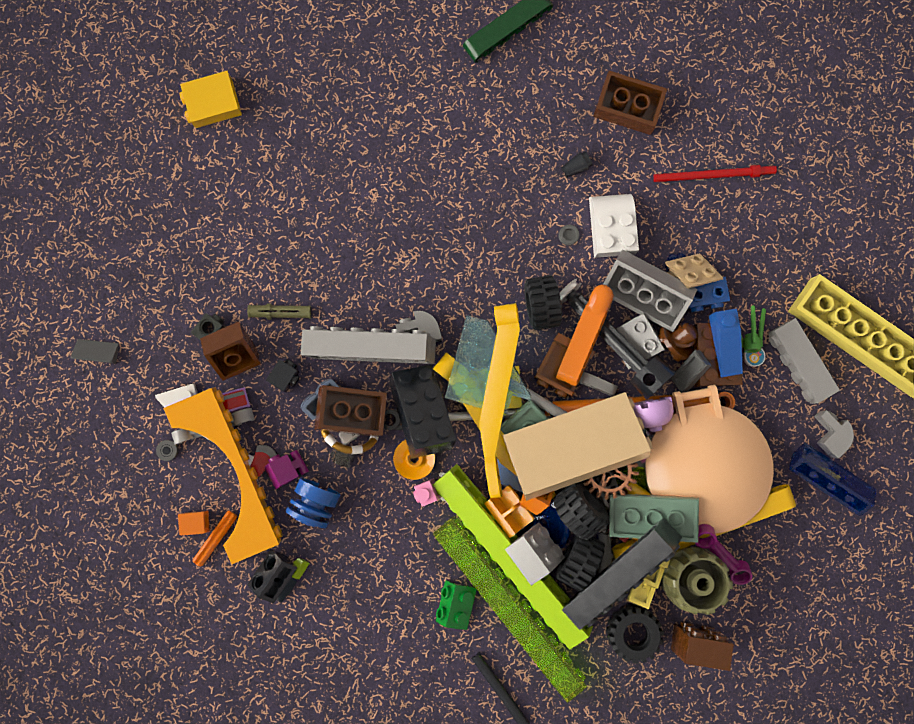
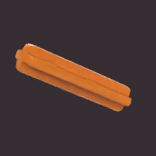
[193,510,237,567]

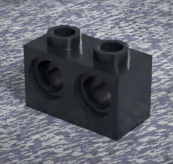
[247,549,298,604]

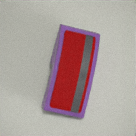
[222,387,250,413]

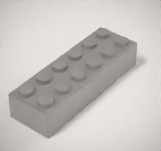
[301,326,436,364]

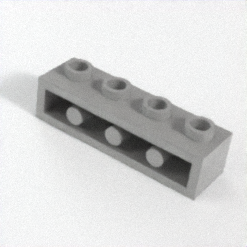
[768,318,840,404]

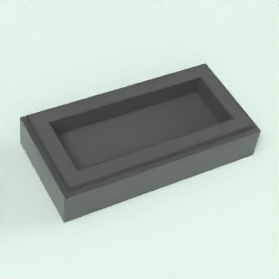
[671,350,711,393]

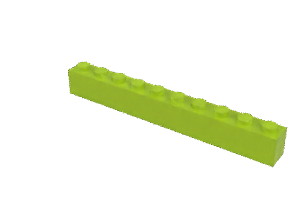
[433,464,593,650]

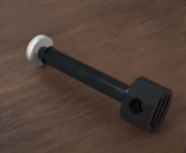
[560,279,676,400]

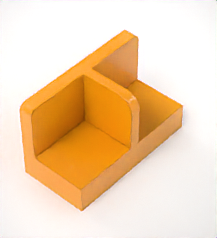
[484,485,535,538]

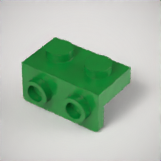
[436,580,477,630]

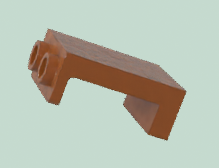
[534,333,595,399]

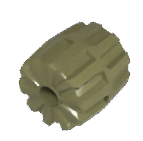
[660,546,733,615]

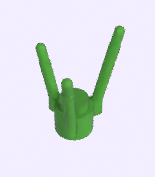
[741,305,766,353]

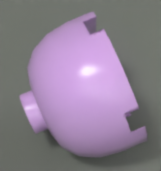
[633,397,674,432]

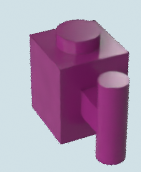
[264,450,309,489]

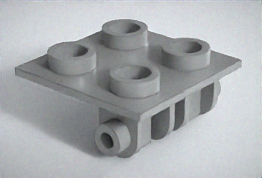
[617,313,665,369]

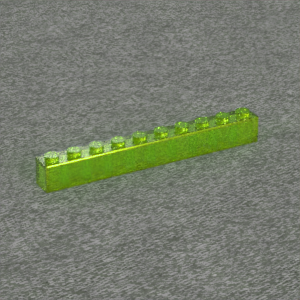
[432,517,587,703]

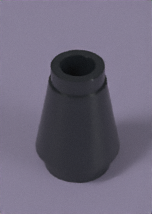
[561,151,593,178]

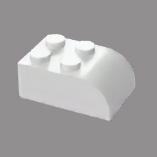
[589,194,639,258]

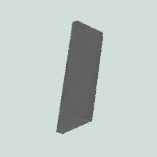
[71,339,119,364]

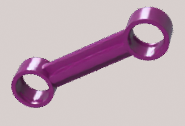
[695,524,753,585]

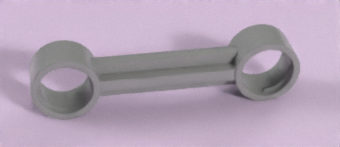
[171,408,255,445]

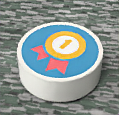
[743,348,765,367]

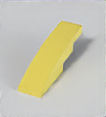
[627,559,671,609]

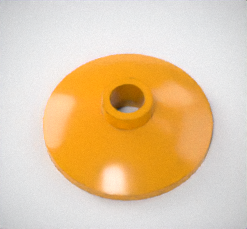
[393,440,435,480]

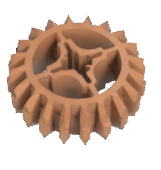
[583,463,639,500]

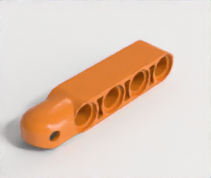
[556,285,614,387]

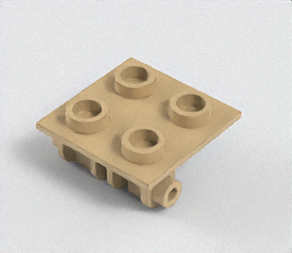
[665,253,723,288]

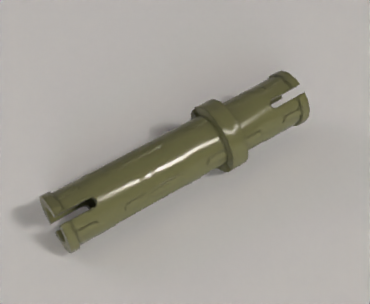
[247,303,311,320]

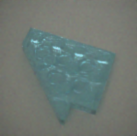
[445,315,531,415]

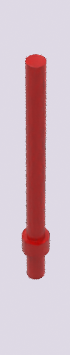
[653,165,777,182]

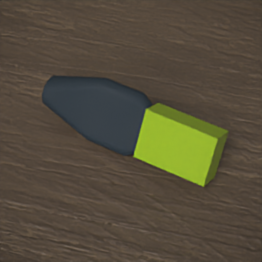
[276,558,310,603]

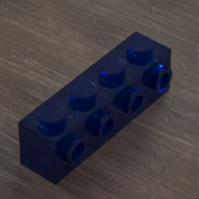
[789,442,876,517]

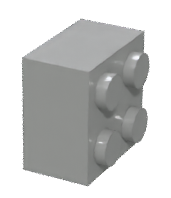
[505,523,565,586]

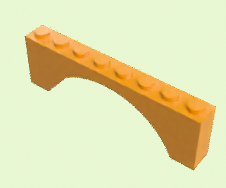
[163,387,283,564]

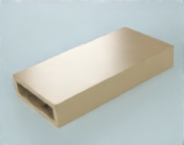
[503,392,653,501]

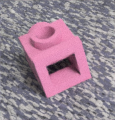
[413,478,442,507]

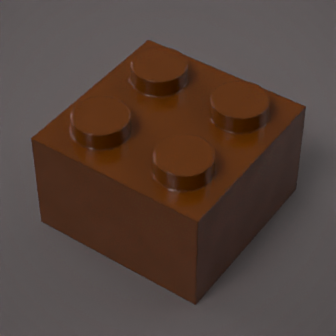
[200,321,261,381]

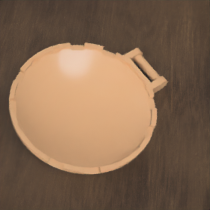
[645,385,774,533]

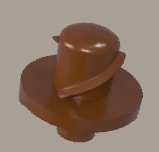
[658,322,698,362]

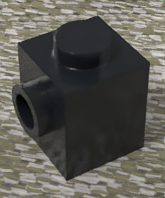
[266,359,300,393]

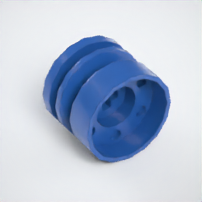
[286,478,341,528]

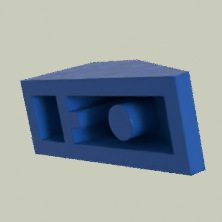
[709,309,743,377]

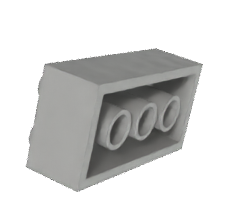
[603,250,697,332]

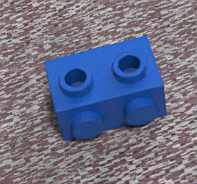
[687,277,730,313]

